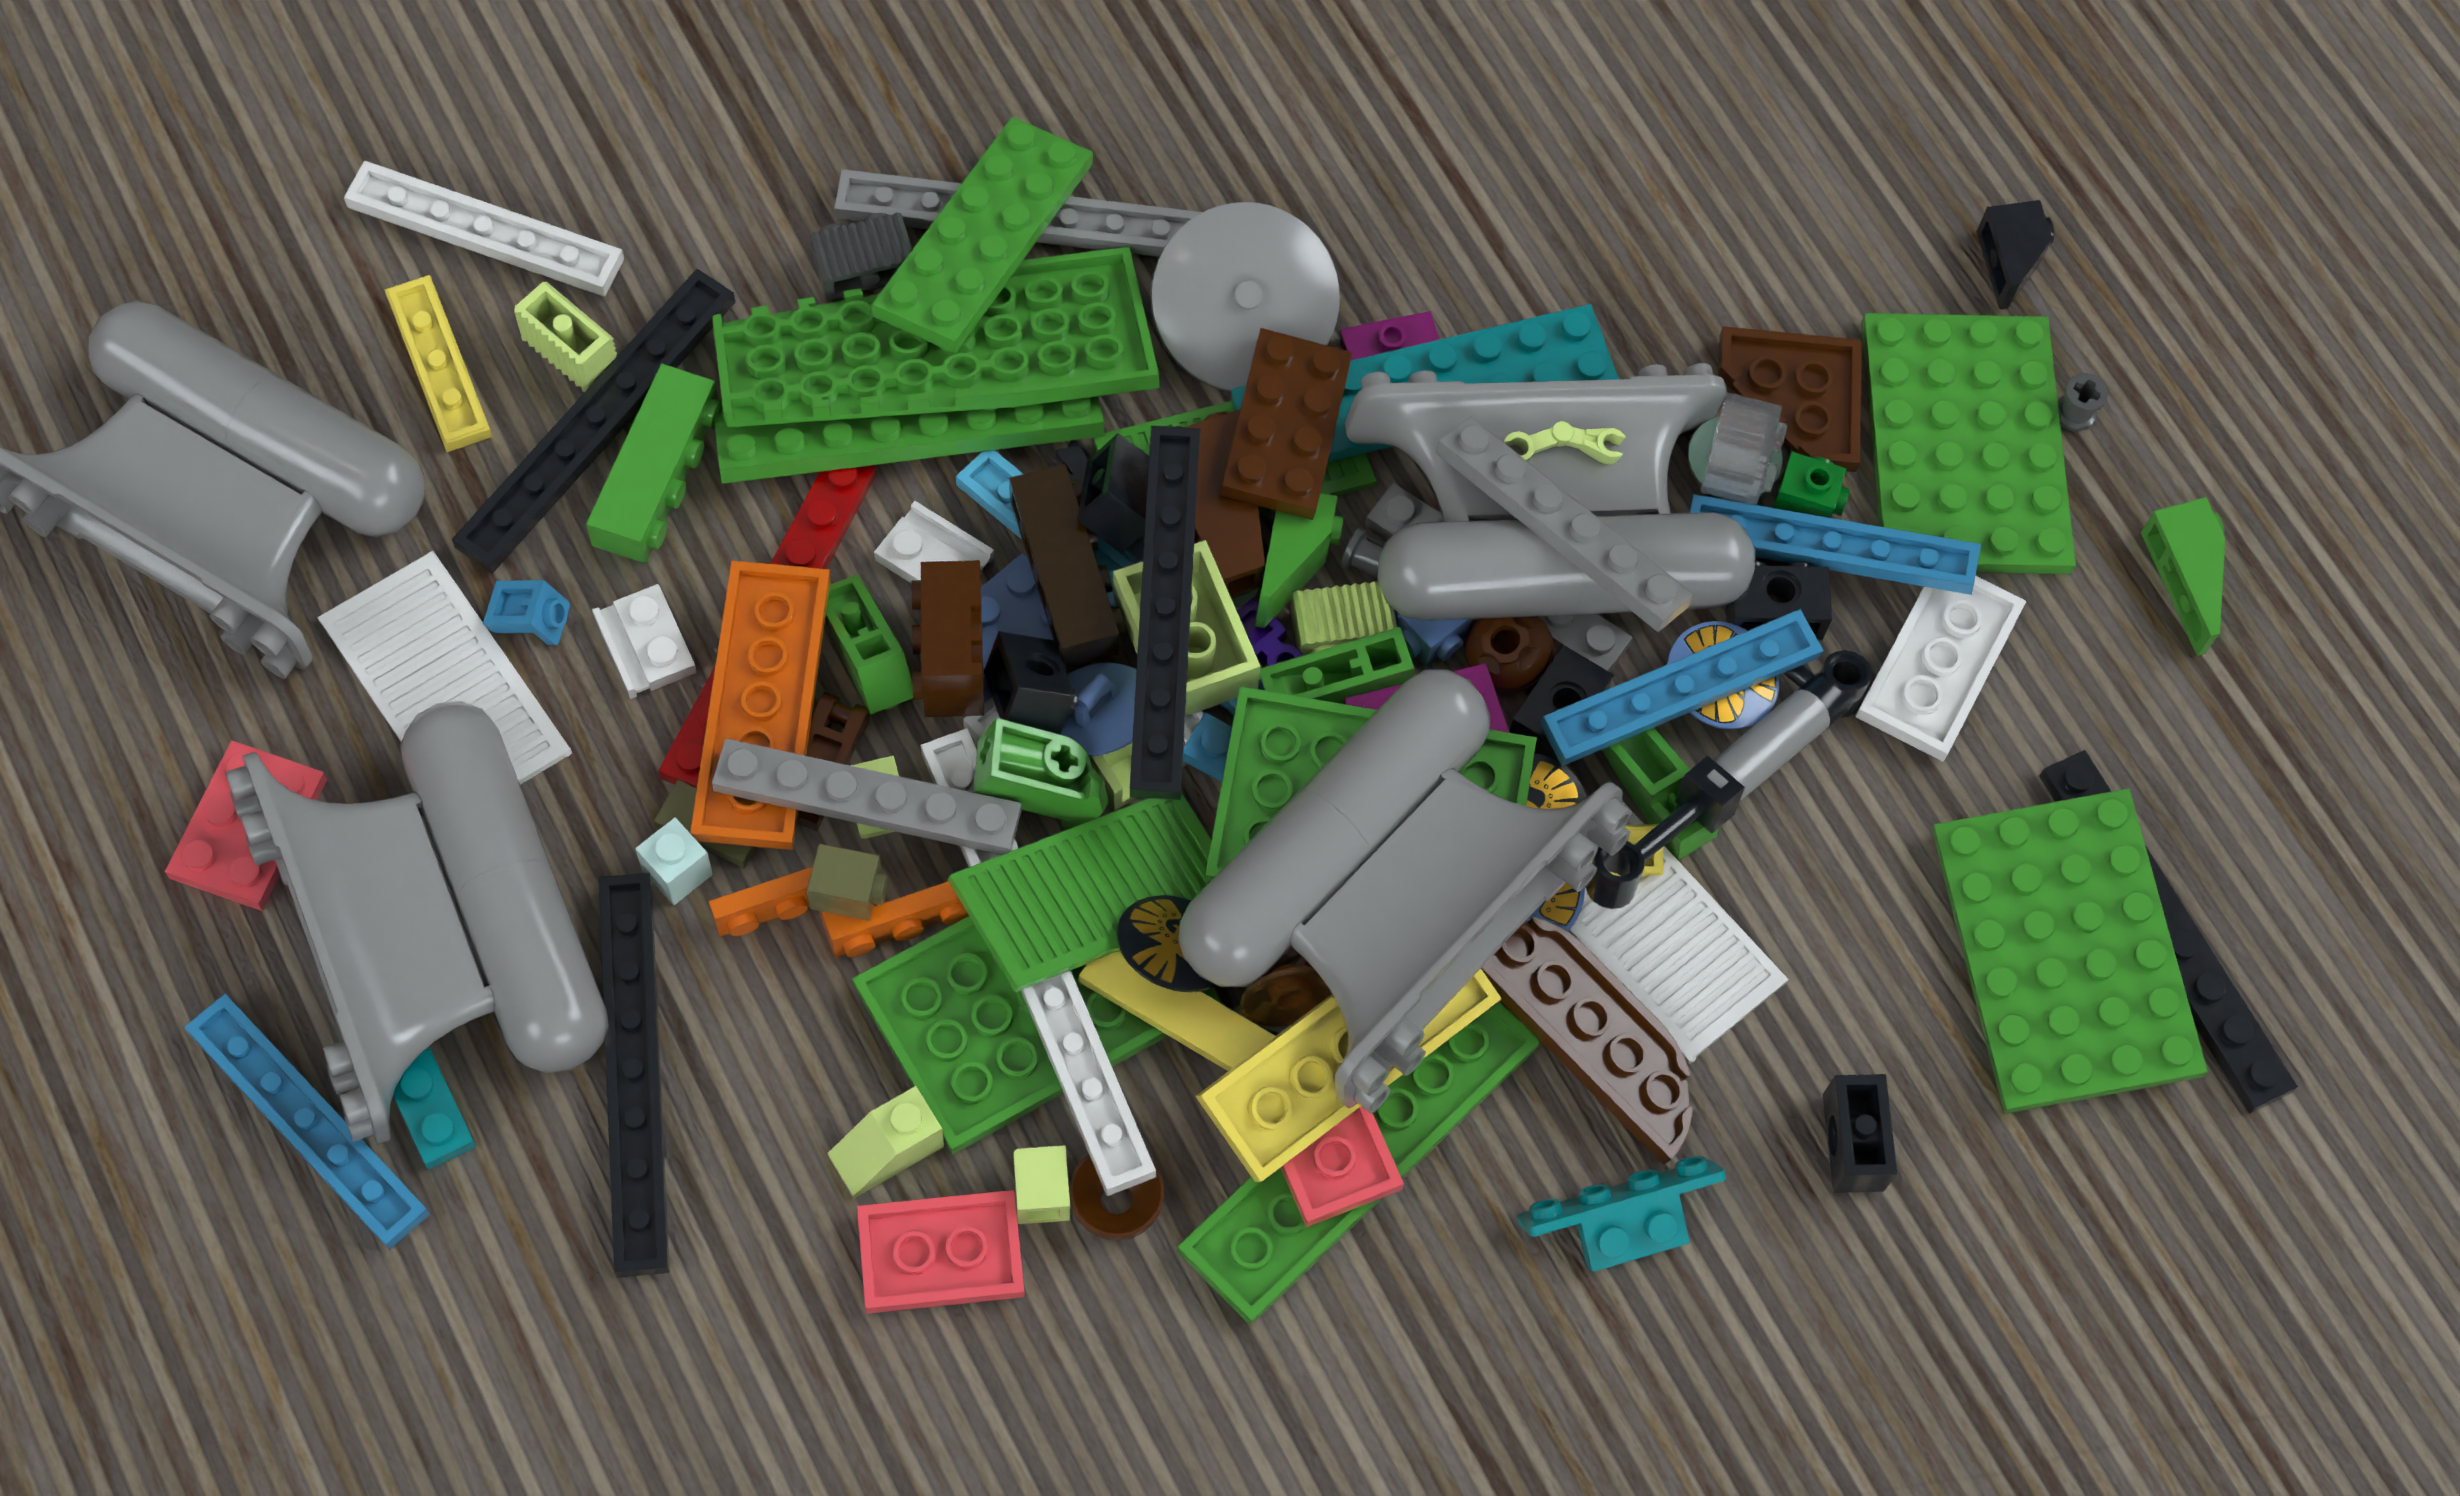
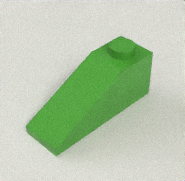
[1255,493,1344,628]
[2141,497,2225,656]
[825,574,914,715]
[1260,627,1415,704]

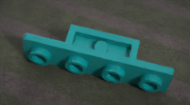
[1517,1156,1726,1272]

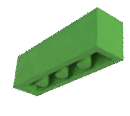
[586,363,722,564]

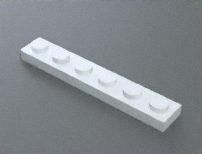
[344,160,624,297]

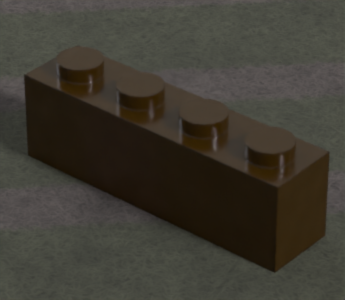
[1009,464,1126,668]

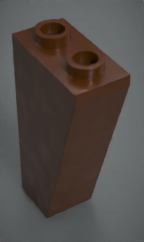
[1175,409,1265,599]

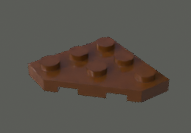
[1718,326,1862,472]

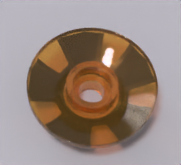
[1240,965,1332,1026]

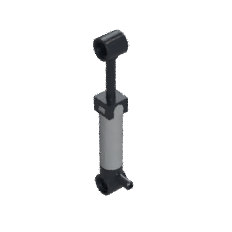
[1586,650,1872,909]

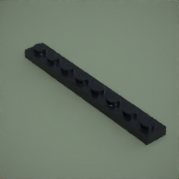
[452,269,736,574]
[1129,426,1200,800]
[2039,750,2298,1114]
[599,873,670,1278]

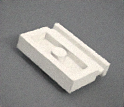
[874,501,994,583]
[592,584,697,699]

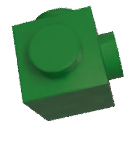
[1773,452,1850,518]

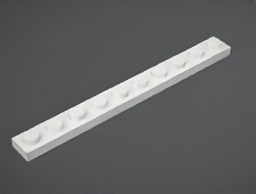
[920,728,1156,1196]

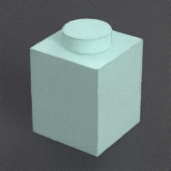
[635,817,713,906]

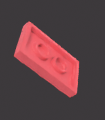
[165,740,327,911]
[1280,1106,1404,1228]
[857,1190,1025,1314]

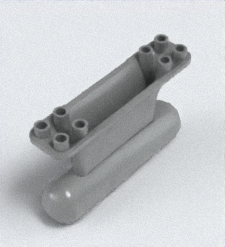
[0,300,425,679]
[1345,363,1755,621]
[1178,670,1632,1113]
[225,701,609,1145]

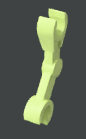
[1504,421,1626,465]

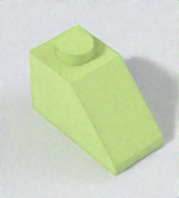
[828,1086,944,1199]

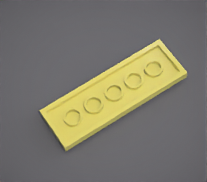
[1195,969,1502,1182]

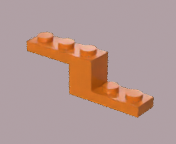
[709,867,969,958]

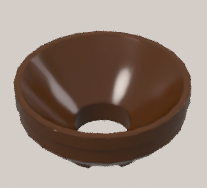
[1466,616,1555,695]
[1069,1154,1165,1241]

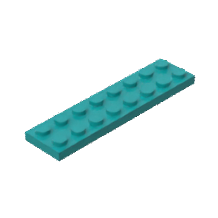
[1231,304,1619,462]

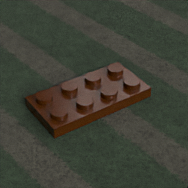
[1219,328,1353,520]

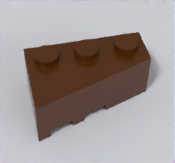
[911,560,984,717]

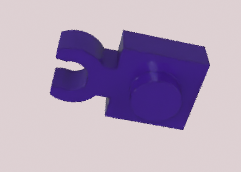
[1237,597,1303,667]

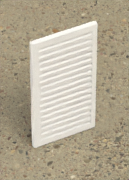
[317,551,572,785]
[1568,801,1789,1064]

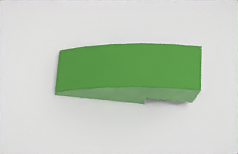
[1602,728,1719,861]

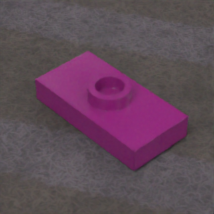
[1340,311,1439,360]

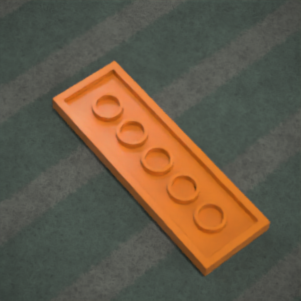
[690,560,831,850]

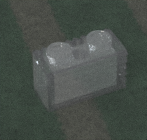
[1700,392,1787,505]

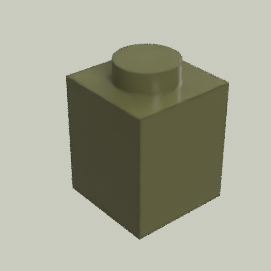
[807,844,888,921]

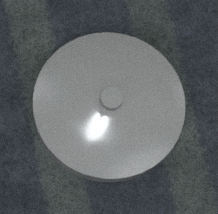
[1150,202,1340,392]

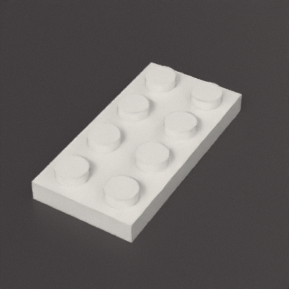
[1855,576,2026,762]

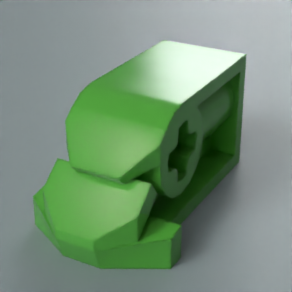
[973,718,1109,828]

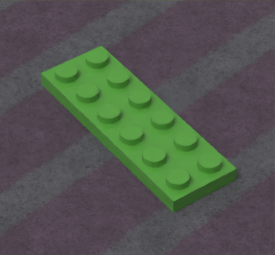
[872,117,1093,354]

